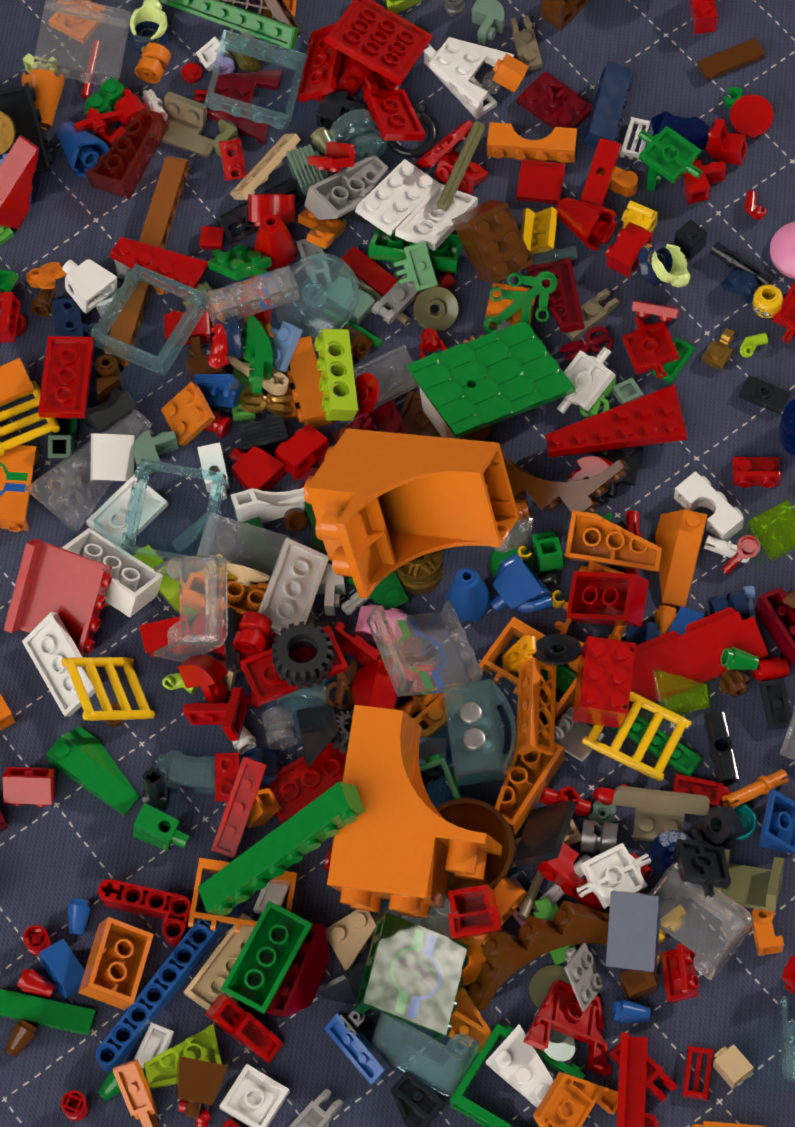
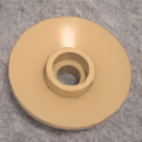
[224,563,270,586]

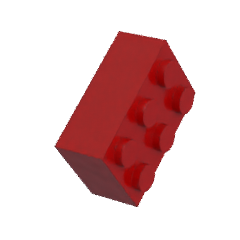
[566,571,649,627]

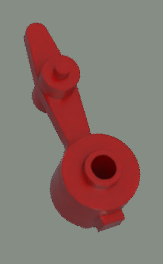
[73,88,148,135]

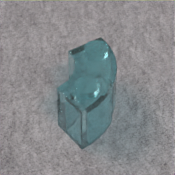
[156,750,215,794]

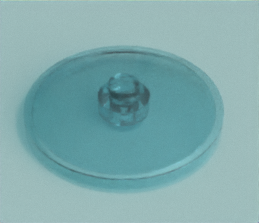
[275,254,359,341]

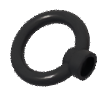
[386,103,437,158]

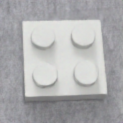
[219,1064,290,1127]

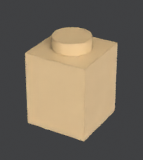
[713,1044,754,1089]

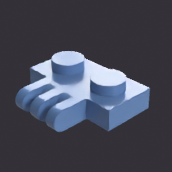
[268,321,303,372]

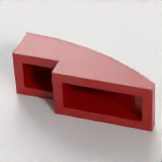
[205,994,284,1063]

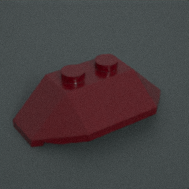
[266,922,330,1017]

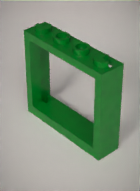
[450,1024,585,1127]

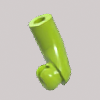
[740,333,768,358]
[162,673,198,694]

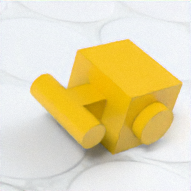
[621,201,658,233]

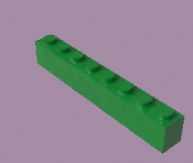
[198,782,365,916]

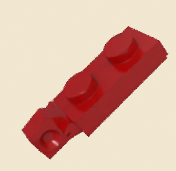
[672,774,732,808]

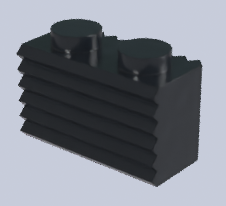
[238,414,289,453]

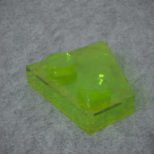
[654,669,710,714]

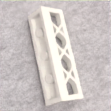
[424,46,497,119]

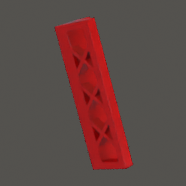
[211,757,267,858]
[617,1032,648,1127]

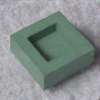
[612,377,644,405]

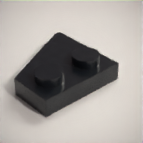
[391,1070,446,1127]

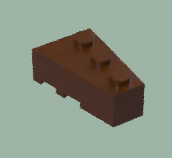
[541,0,591,31]

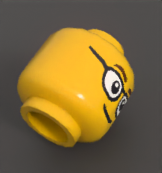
[752,285,783,318]

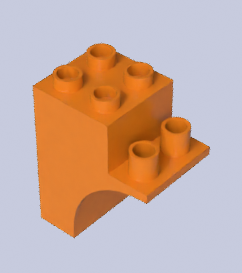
[304,428,519,598]
[327,705,502,919]

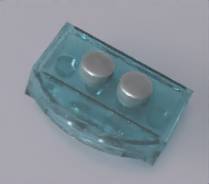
[442,679,516,786]

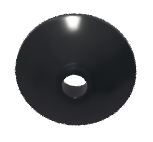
[534,634,581,665]

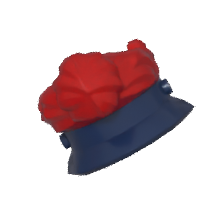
[208,315,242,369]

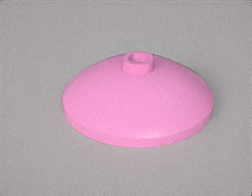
[770,222,795,279]

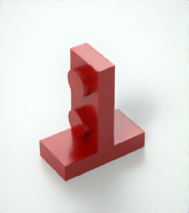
[182,687,250,741]

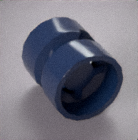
[708,590,750,621]

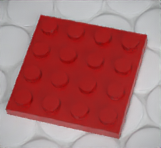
[324,0,433,85]

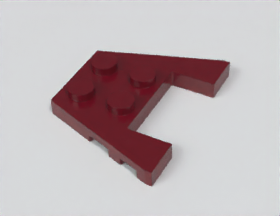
[207,70,282,145]

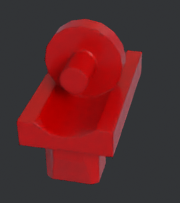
[219,138,247,181]

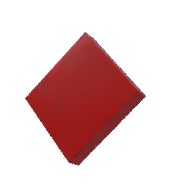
[516,159,566,204]

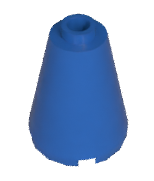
[57,122,110,178]
[444,567,492,622]

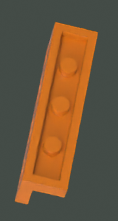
[516,657,557,756]

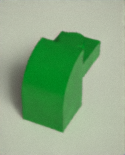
[531,531,563,573]

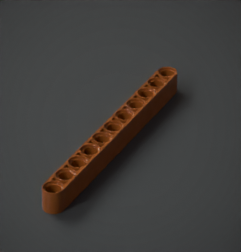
[104,156,189,367]

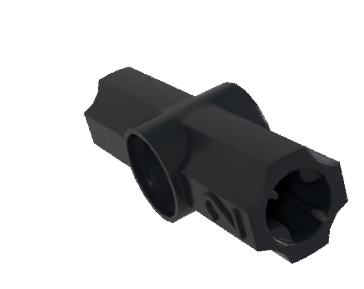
[703,711,739,786]

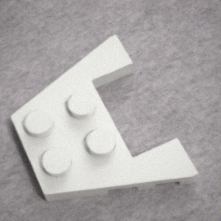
[429,37,514,109]

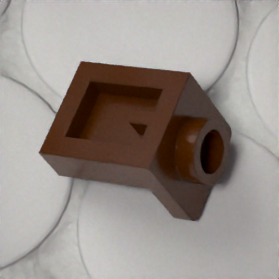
[341,323,373,360]

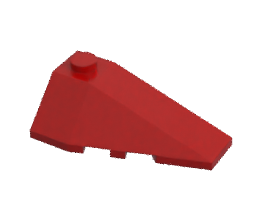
[0,135,39,229]
[352,658,404,710]

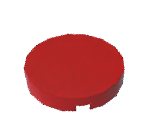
[730,94,774,138]

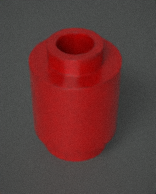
[752,657,789,683]

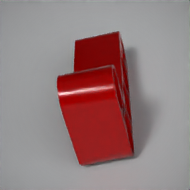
[98,879,191,947]

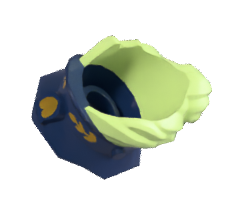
[128,0,169,54]
[638,240,691,288]

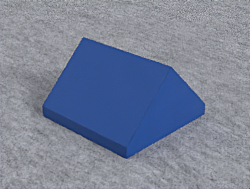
[758,789,795,854]

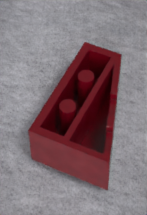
[754,587,795,667]

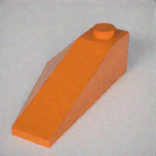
[655,509,707,608]
[565,510,662,572]

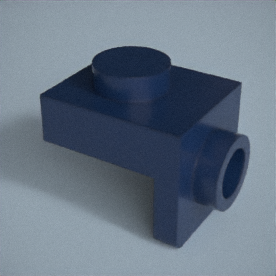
[721,269,760,304]
[625,622,660,646]

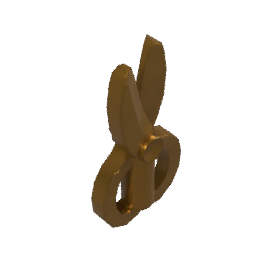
[239,389,293,414]

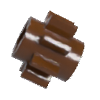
[719,670,750,698]

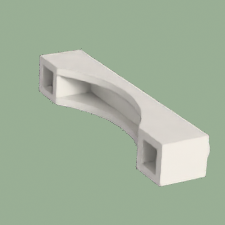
[231,487,305,523]

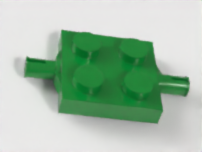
[638,126,703,184]
[208,245,272,281]

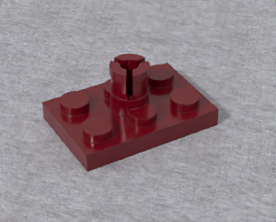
[517,71,593,130]
[333,400,410,442]

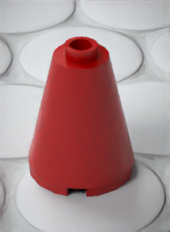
[556,197,617,250]
[253,214,298,271]

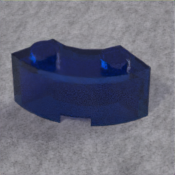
[647,111,710,150]

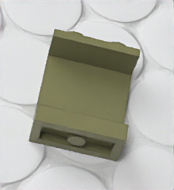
[713,849,784,912]

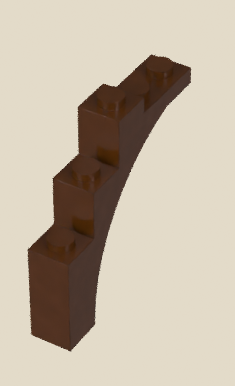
[500,447,630,513]
[468,901,609,1011]

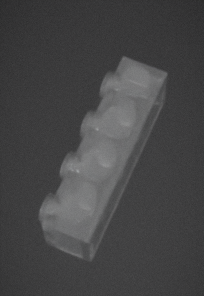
[203,266,299,326]

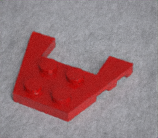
[523,979,611,1077]

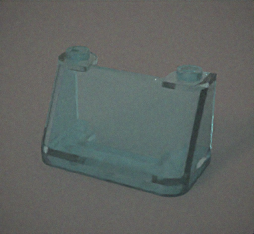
[372,1012,479,1096]

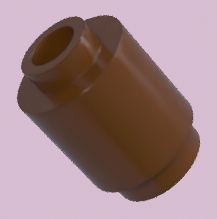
[95,354,120,378]

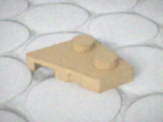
[326,910,377,971]

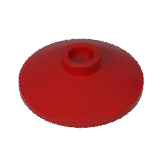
[355,373,379,417]

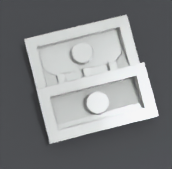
[90,433,134,481]

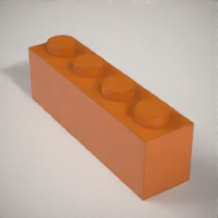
[286,336,332,428]

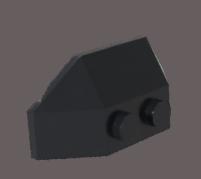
[318,957,368,1005]

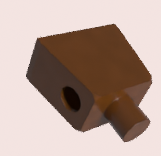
[176,1056,227,1119]

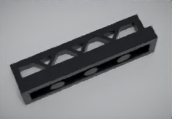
[214,178,306,244]

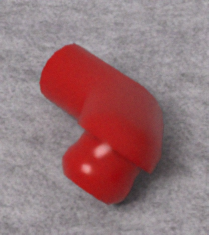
[744,191,767,220]
[593,783,628,805]
[178,1100,211,1127]

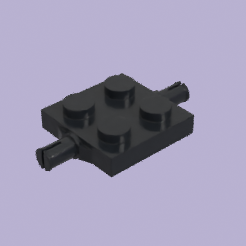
[593,446,643,498]
[674,829,731,898]

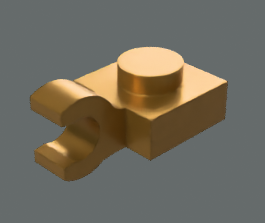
[701,328,734,371]

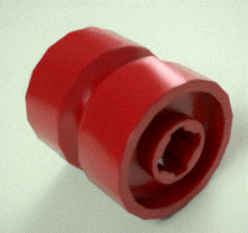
[233,611,273,656]

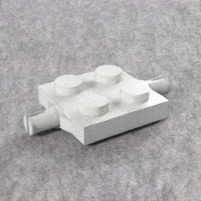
[556,347,616,414]
[577,843,651,909]

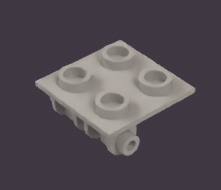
[542,706,605,762]
[564,943,603,1012]

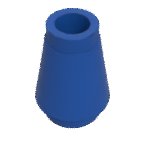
[67,899,92,936]
[612,999,650,1024]

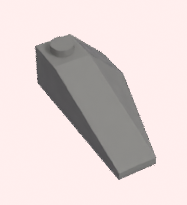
[304,154,388,220]

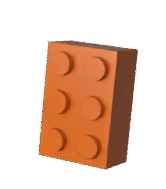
[78,917,154,1010]

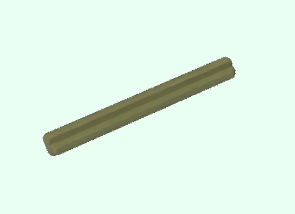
[437,121,485,211]

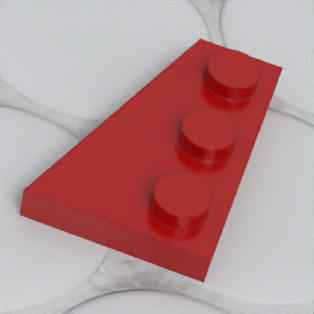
[415,119,473,169]

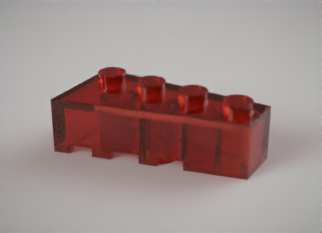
[85,108,168,199]

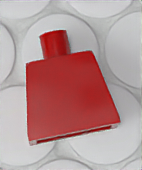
[230,447,286,491]

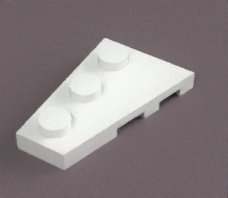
[486,1024,554,1107]

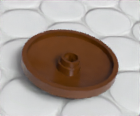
[436,798,515,894]

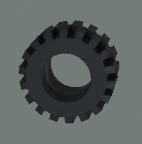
[272,621,334,689]

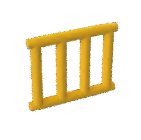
[0,381,60,456]
[61,657,155,721]
[582,692,692,782]

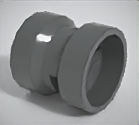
[444,0,465,17]

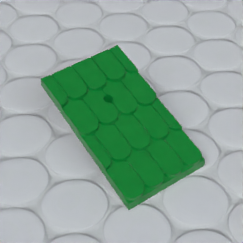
[406,321,576,439]

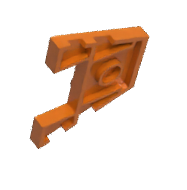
[533,1072,618,1127]

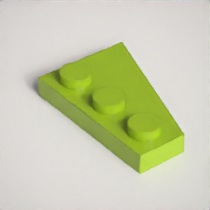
[143,1024,222,1089]

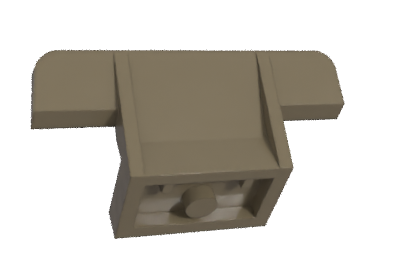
[136,91,215,157]
[612,786,710,845]

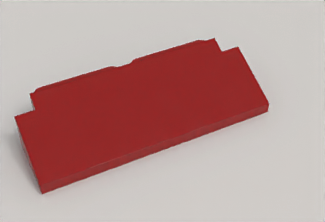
[631,607,769,709]

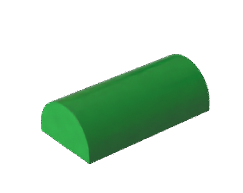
[369,227,464,274]
[220,901,313,1014]

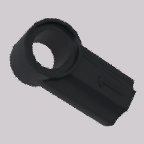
[142,767,170,809]

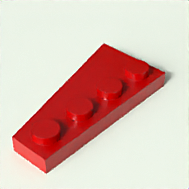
[110,237,209,298]

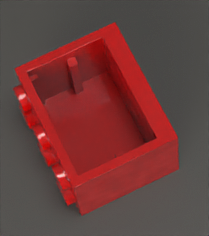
[571,636,636,728]

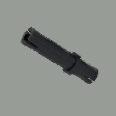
[710,241,773,286]

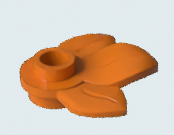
[25,262,67,289]

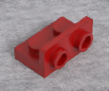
[732,457,781,488]

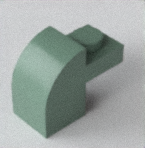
[471,0,505,47]
[133,430,179,478]

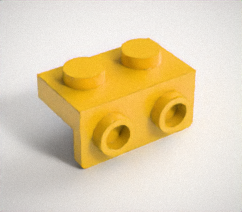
[520,207,558,256]

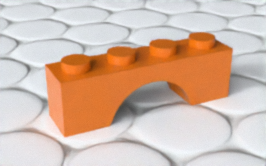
[487,122,577,163]

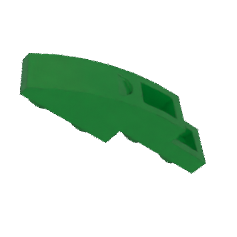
[242,314,273,394]

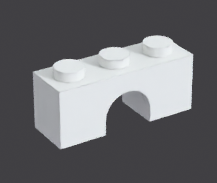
[674,471,744,541]

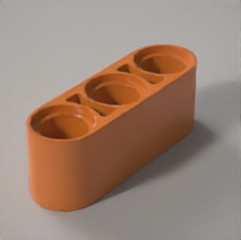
[468,877,527,947]

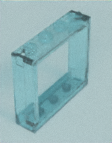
[203,30,307,130]
[91,264,209,376]
[121,458,226,567]

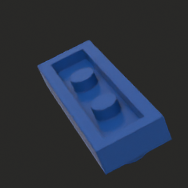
[324,1010,390,1086]

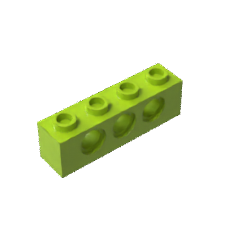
[315,329,358,421]

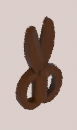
[323,654,357,711]

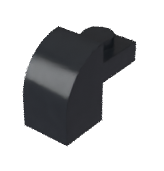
[316,91,367,131]

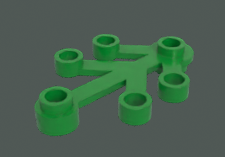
[483,271,557,333]

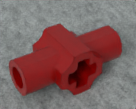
[540,786,591,817]

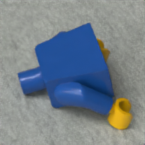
[490,546,565,613]

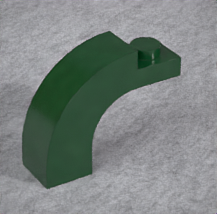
[48,418,80,458]

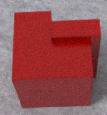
[448,884,502,940]

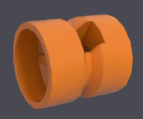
[134,43,171,84]

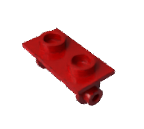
[215,752,239,804]

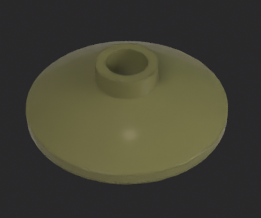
[413,286,458,332]

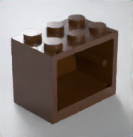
[451,200,534,284]

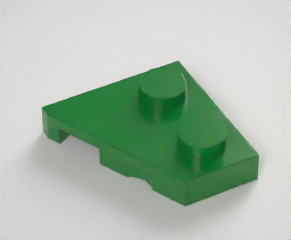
[347,571,409,610]

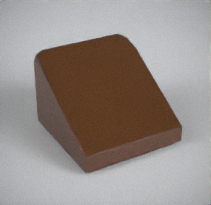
[97,376,122,403]

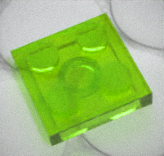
[747,500,795,561]

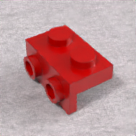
[308,141,355,172]
[434,150,489,195]
[661,943,699,1003]

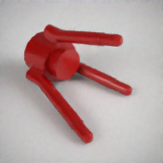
[418,328,447,359]

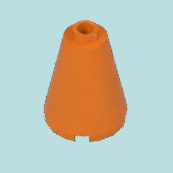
[21,69,65,132]

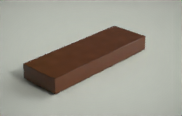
[697,38,765,82]

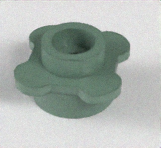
[589,801,616,825]

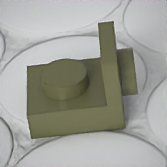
[214,119,239,157]

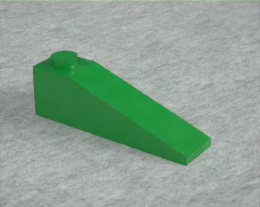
[46,726,140,817]

